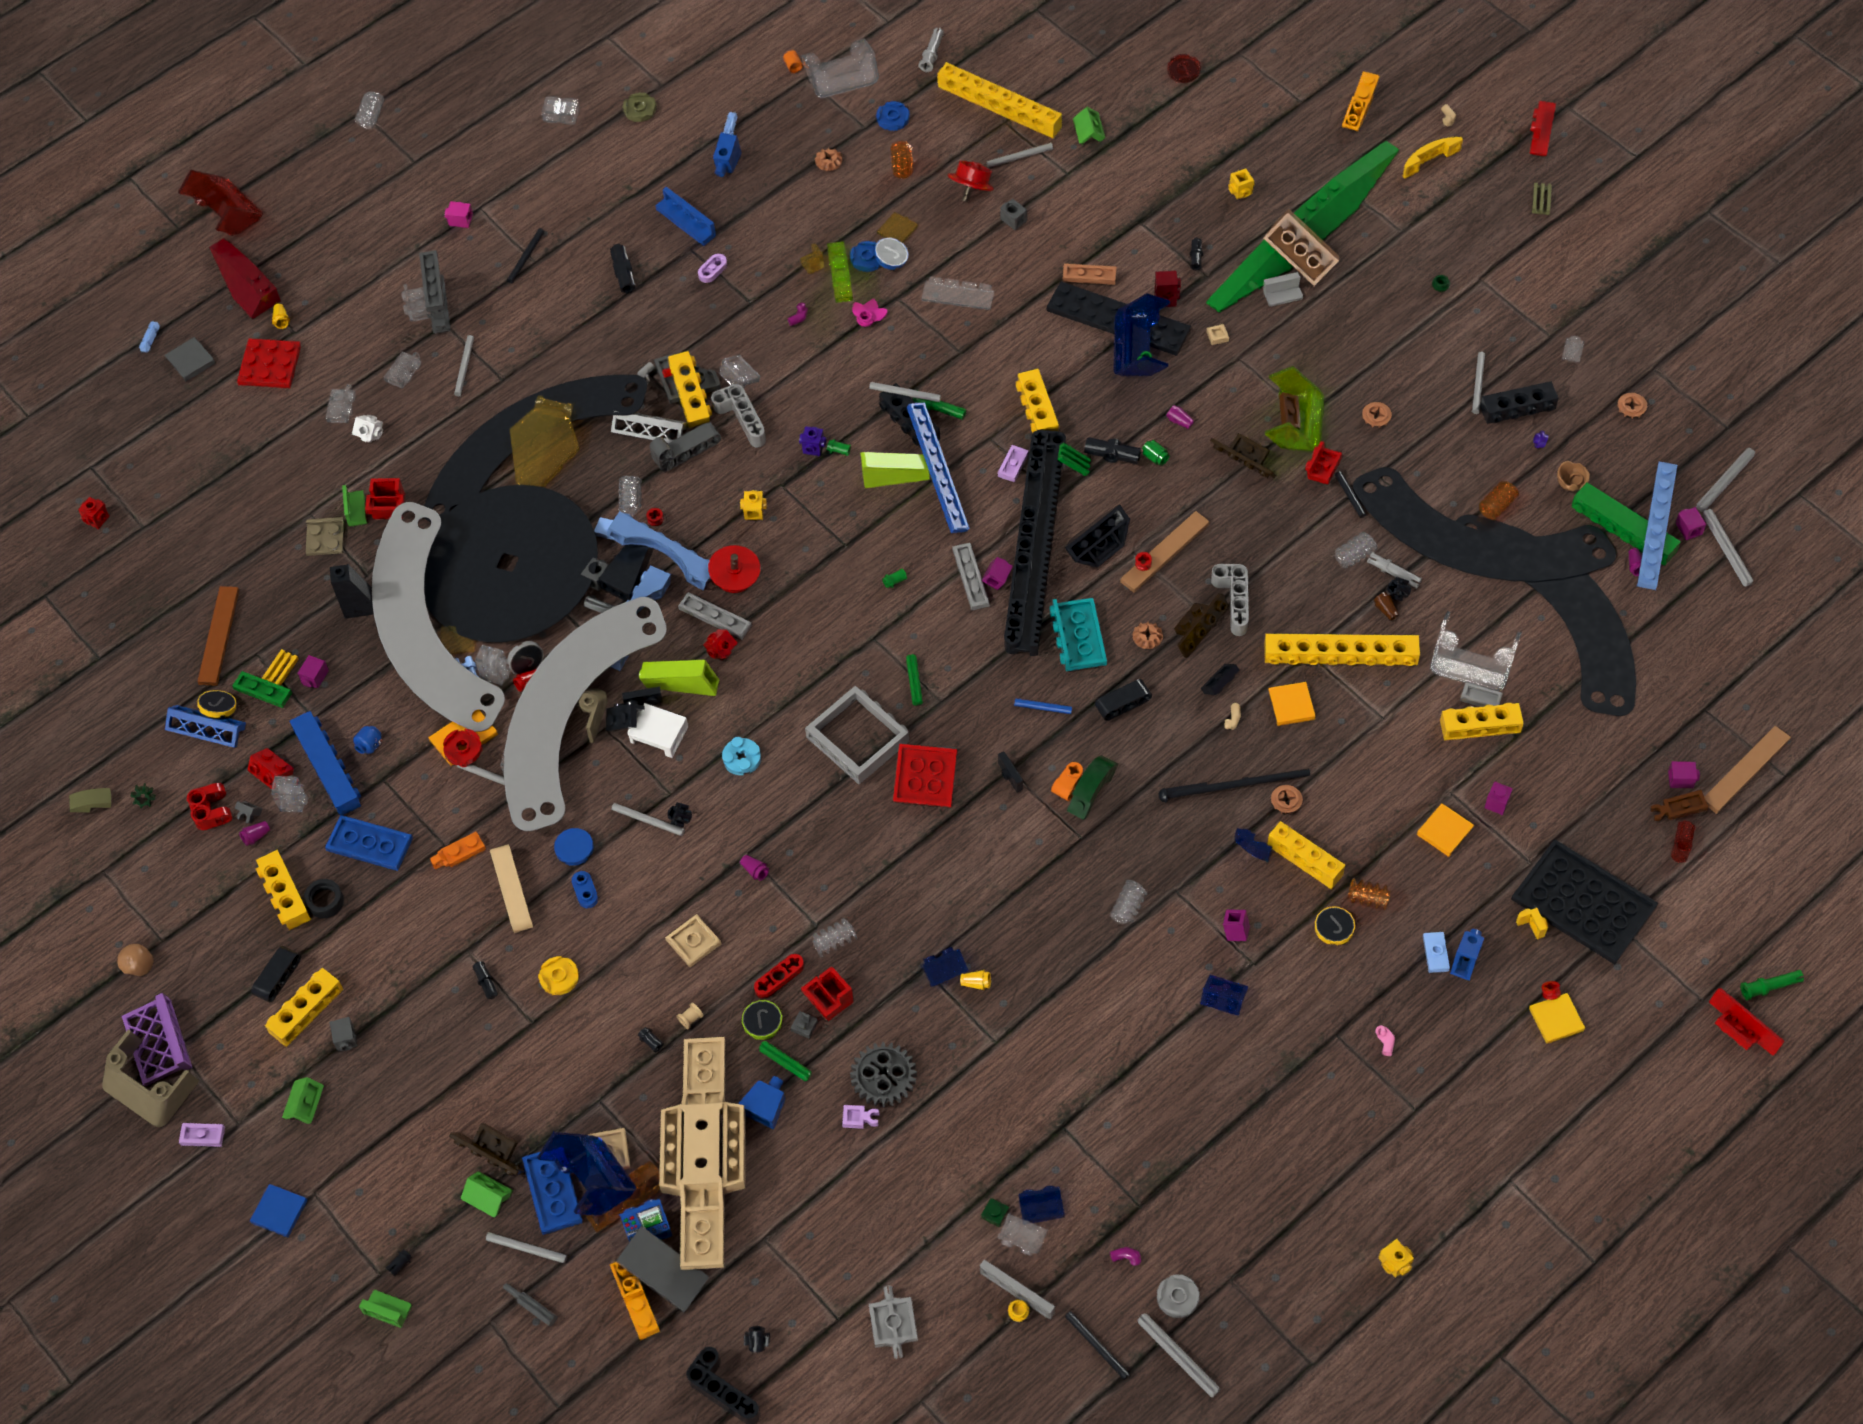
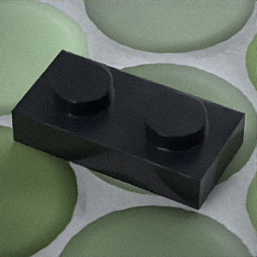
[1201,664,1239,695]
[622,686,663,706]

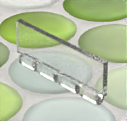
[921,276,994,310]

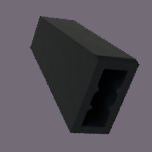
[598,544,654,602]
[330,564,374,619]

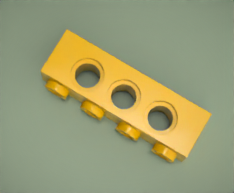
[668,351,712,428]
[1015,369,1059,434]
[1440,703,1524,740]
[1267,821,1345,890]
[255,850,311,930]
[265,968,344,1047]

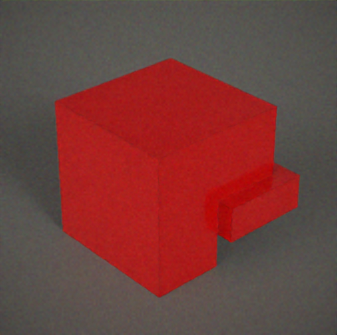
[365,478,405,519]
[801,966,854,1021]

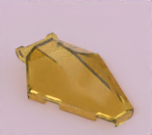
[510,395,579,487]

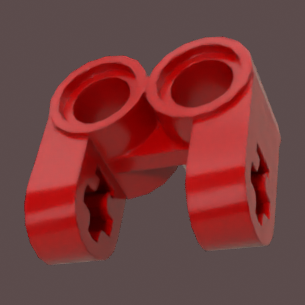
[187,783,232,831]

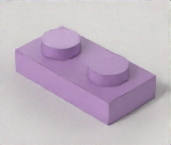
[998,445,1029,482]
[179,1123,225,1147]

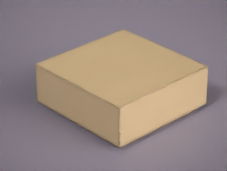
[1206,324,1229,345]

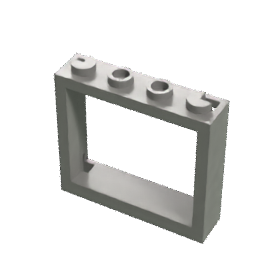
[805,686,909,785]

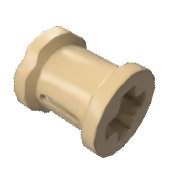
[677,1003,704,1029]

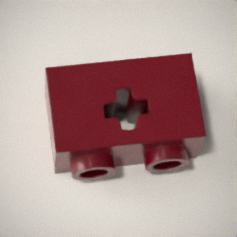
[1154,270,1181,308]

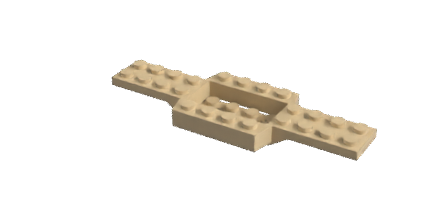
[659,1037,746,1270]

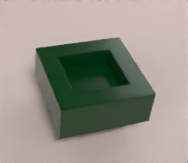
[981,1198,1009,1228]

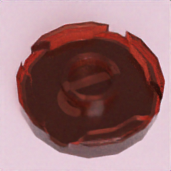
[1167,54,1201,83]

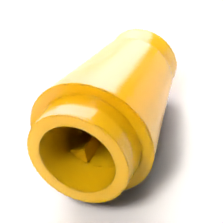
[272,304,290,329]
[960,970,991,990]

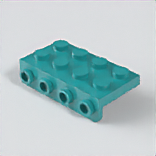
[1049,598,1107,671]

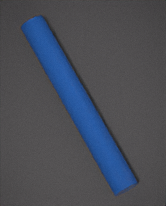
[1014,698,1072,714]

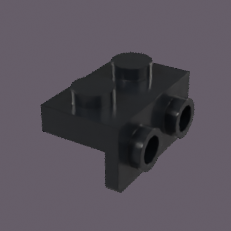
[606,701,645,732]

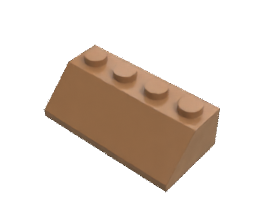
[1263,209,1340,286]

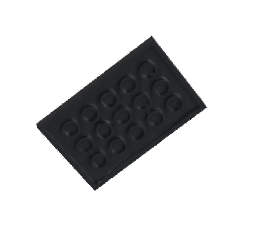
[1511,839,1658,965]

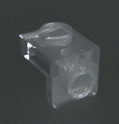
[1561,336,1584,363]

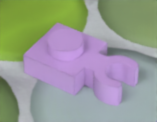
[842,1105,879,1128]

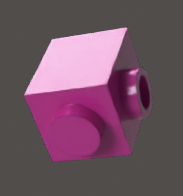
[445,201,473,228]

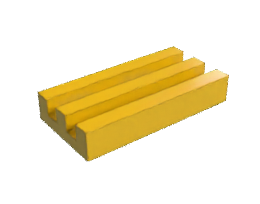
[262,649,299,686]

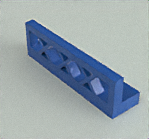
[655,187,716,246]
[165,705,246,748]

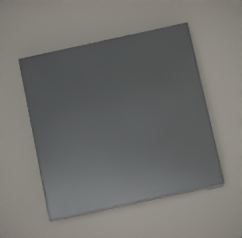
[165,337,216,382]

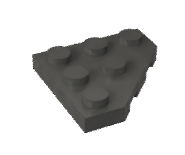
[654,355,721,404]

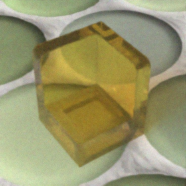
[800,243,824,274]

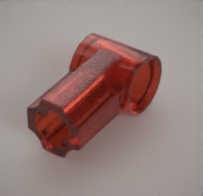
[1671,820,1695,863]

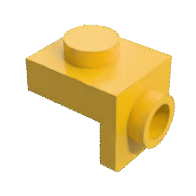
[1516,908,1548,939]

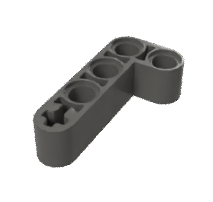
[650,422,721,472]

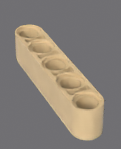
[490,844,533,933]

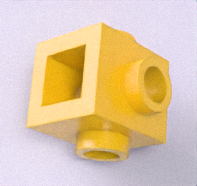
[1228,168,1255,200]
[740,490,767,520]
[1378,1239,1414,1278]

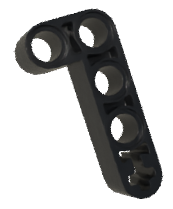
[686,1346,760,1424]

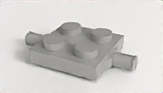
[869,1286,918,1359]

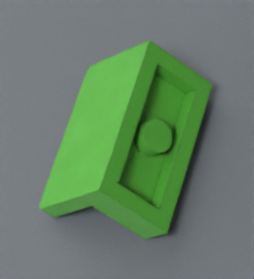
[1073,107,1105,144]
[342,485,367,527]
[282,1077,324,1124]
[461,1171,513,1218]
[359,1290,412,1328]

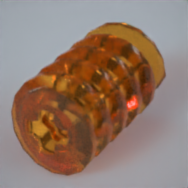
[890,141,914,179]
[1479,481,1519,520]
[1347,878,1391,910]

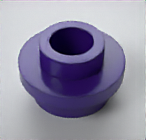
[1533,431,1548,449]

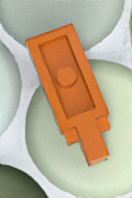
[430,831,486,870]

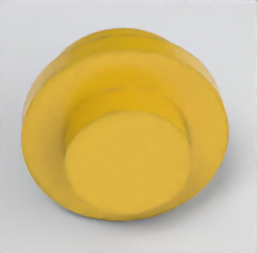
[1008,1300,1029,1322]

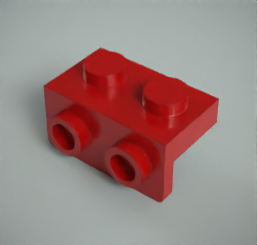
[1305,441,1342,485]
[247,748,294,790]

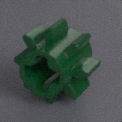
[130,783,156,809]

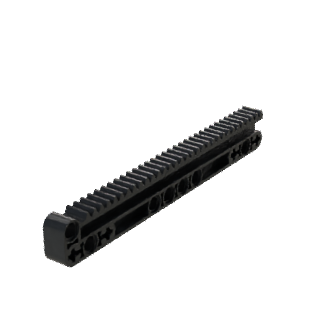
[1004,430,1066,656]

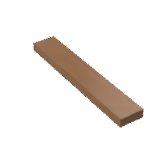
[1120,511,1210,593]
[1705,726,1791,814]

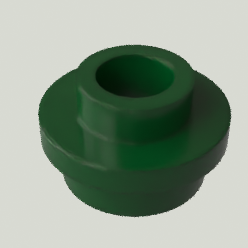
[1432,275,1450,292]

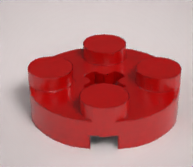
[443,729,483,767]

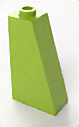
[860,452,930,488]
[639,660,719,696]

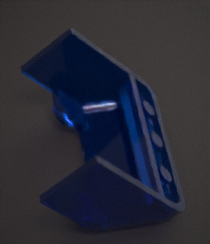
[1113,293,1170,376]
[537,1132,636,1216]

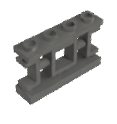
[419,250,451,334]

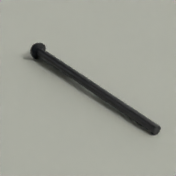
[1158,768,1310,803]

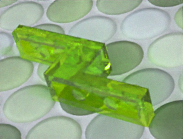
[827,241,853,303]

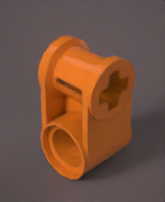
[1051,762,1083,801]

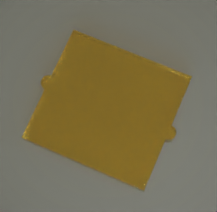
[877,212,918,243]
[440,626,475,654]

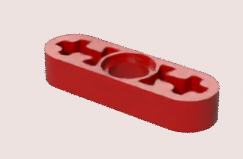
[754,954,804,999]

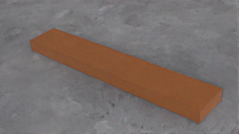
[197,586,239,686]

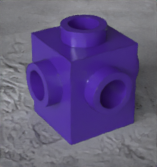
[799,426,826,456]

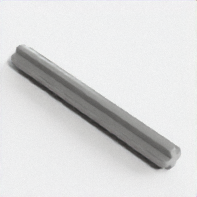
[1696,448,1755,512]
[1702,509,1753,587]
[1138,1313,1220,1397]

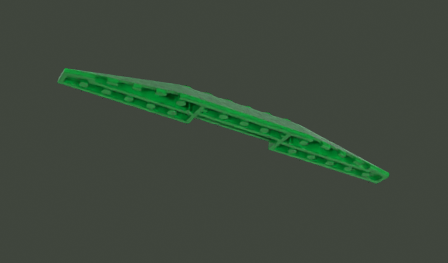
[1206,141,1399,313]

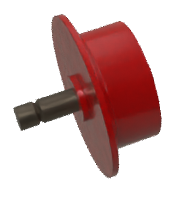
[948,160,994,202]
[708,545,761,593]

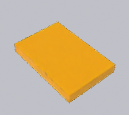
[428,710,498,766]

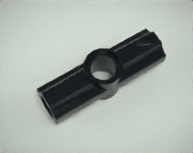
[610,243,636,294]
[1084,437,1141,464]

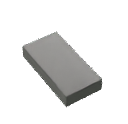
[1460,682,1503,707]

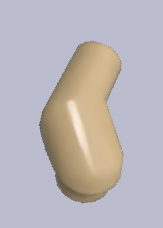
[1441,104,1456,126]
[1224,703,1241,730]

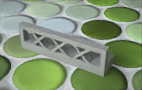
[611,411,687,443]

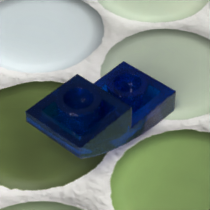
[1235,828,1272,862]

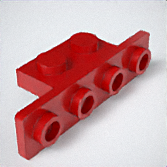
[1530,101,1556,156]
[1709,988,1784,1056]

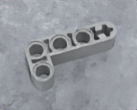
[711,384,766,447]
[1211,564,1249,636]

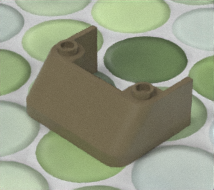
[575,687,608,743]
[102,1029,200,1127]

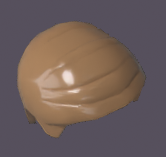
[1557,461,1590,491]
[117,944,154,976]

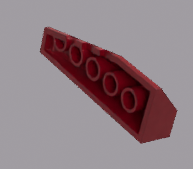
[209,238,281,320]

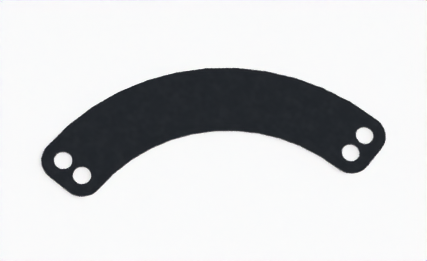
[424,375,647,522]
[1353,467,1616,581]
[1456,515,1636,716]

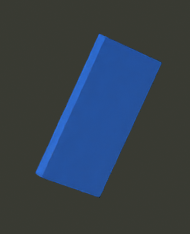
[325,815,413,871]
[522,1145,583,1235]

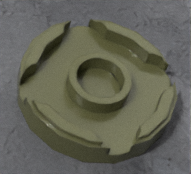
[623,93,657,122]

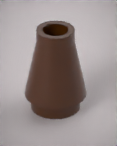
[1373,592,1399,621]

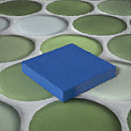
[250,1184,308,1237]

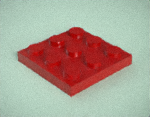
[237,338,301,388]
[893,744,958,808]

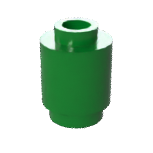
[1142,440,1170,466]

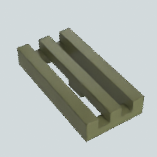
[1532,183,1552,215]

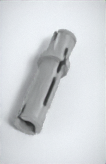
[1367,552,1422,589]

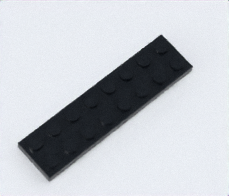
[1047,281,1191,356]

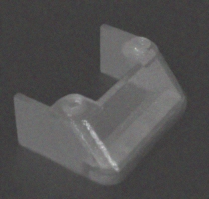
[1430,611,1522,691]

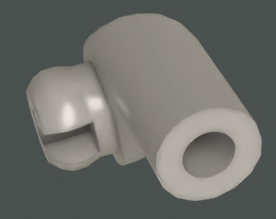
[637,362,655,385]

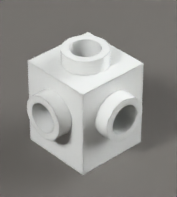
[352,415,383,442]

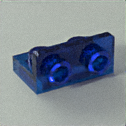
[920,947,969,987]
[1200,975,1248,1016]
[1018,1185,1065,1225]

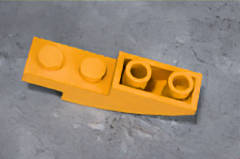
[1342,71,1379,131]
[609,1262,660,1340]

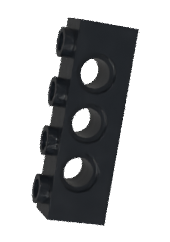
[1480,381,1559,424]
[879,383,940,448]

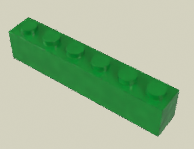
[1571,482,1681,566]

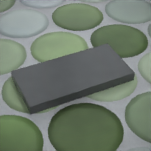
[615,1226,709,1313]

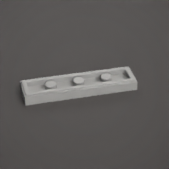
[952,543,989,611]
[678,592,752,640]
[980,1260,1055,1319]

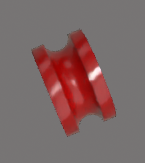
[646,508,664,526]
[1135,552,1152,571]
[1541,981,1561,1000]

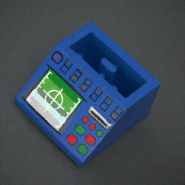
[619,1199,672,1242]

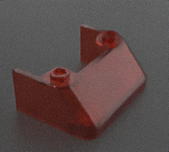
[178,169,263,236]

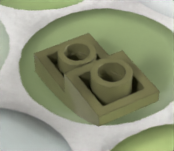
[69,788,111,812]

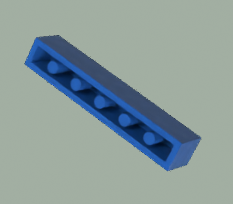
[290,711,362,815]

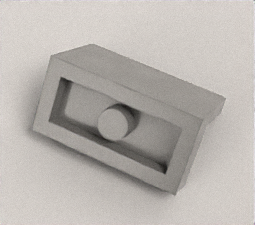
[1263,272,1303,307]

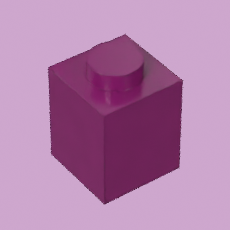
[1675,507,1706,540]
[982,557,1013,590]
[298,655,329,689]
[1668,761,1700,788]
[1484,781,1513,815]
[1223,910,1250,941]

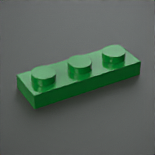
[232,671,292,708]

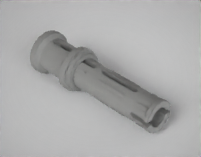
[919,28,944,72]

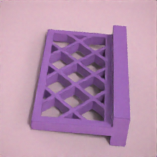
[122,993,193,1087]

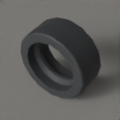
[304,879,344,919]

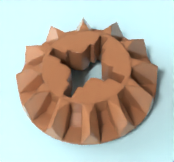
[815,147,842,171]
[1617,393,1647,419]
[1362,402,1392,428]
[1133,621,1163,649]
[1271,785,1303,814]

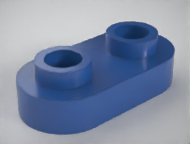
[572,871,598,909]

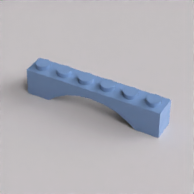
[607,511,711,591]
[610,565,671,671]

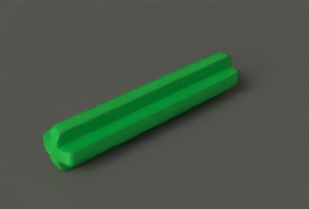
[906,654,923,706]
[759,1041,812,1081]

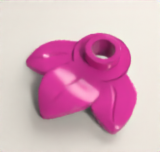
[852,299,887,327]

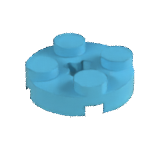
[722,737,761,775]

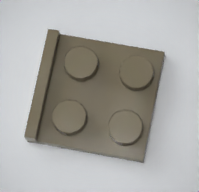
[306,517,344,556]

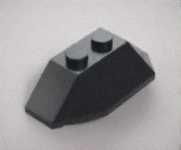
[1064,504,1130,568]

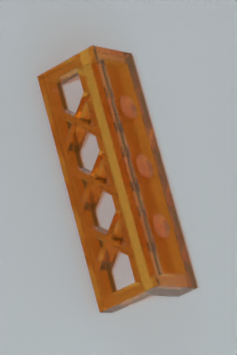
[579,1161,661,1233]

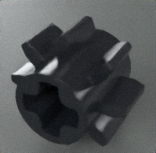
[1387,577,1411,601]
[668,802,692,827]
[744,1326,770,1352]

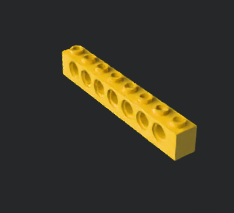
[938,62,1062,138]
[1264,634,1420,666]

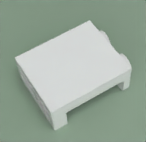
[628,703,688,758]

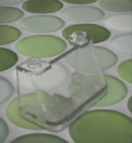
[801,39,879,98]

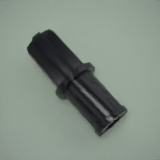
[1189,237,1203,271]
[472,961,498,999]

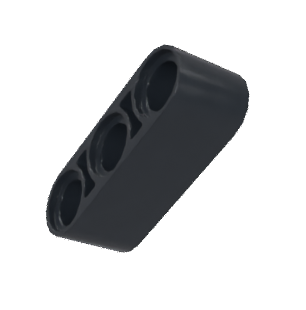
[1095,679,1152,721]
[251,946,301,1003]

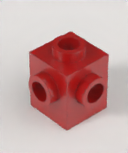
[78,497,110,529]
[703,629,738,659]

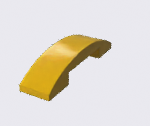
[1403,137,1463,179]

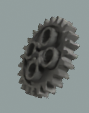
[850,1042,917,1107]

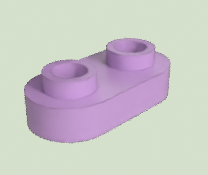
[698,254,727,283]

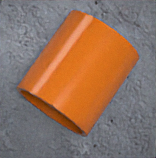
[783,50,803,73]

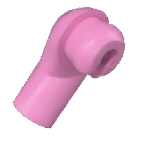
[1375,1025,1395,1056]

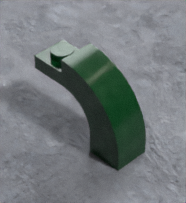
[1067,755,1118,820]

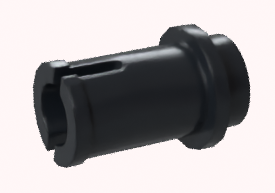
[638,1027,664,1053]
[385,1249,413,1276]

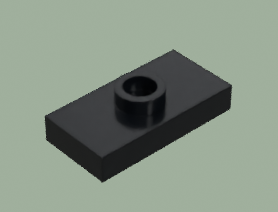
[998,751,1023,793]

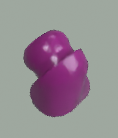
[787,303,808,326]
[1110,1247,1141,1266]

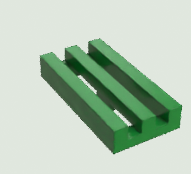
[1058,443,1091,476]

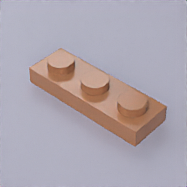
[1063,264,1117,285]

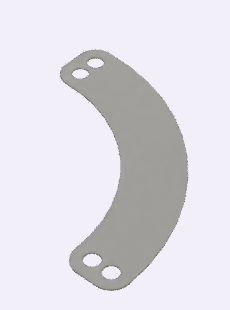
[372,502,505,732]
[504,597,666,831]

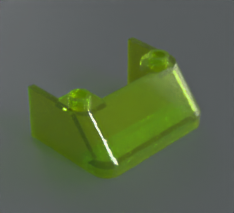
[1265,366,1324,451]

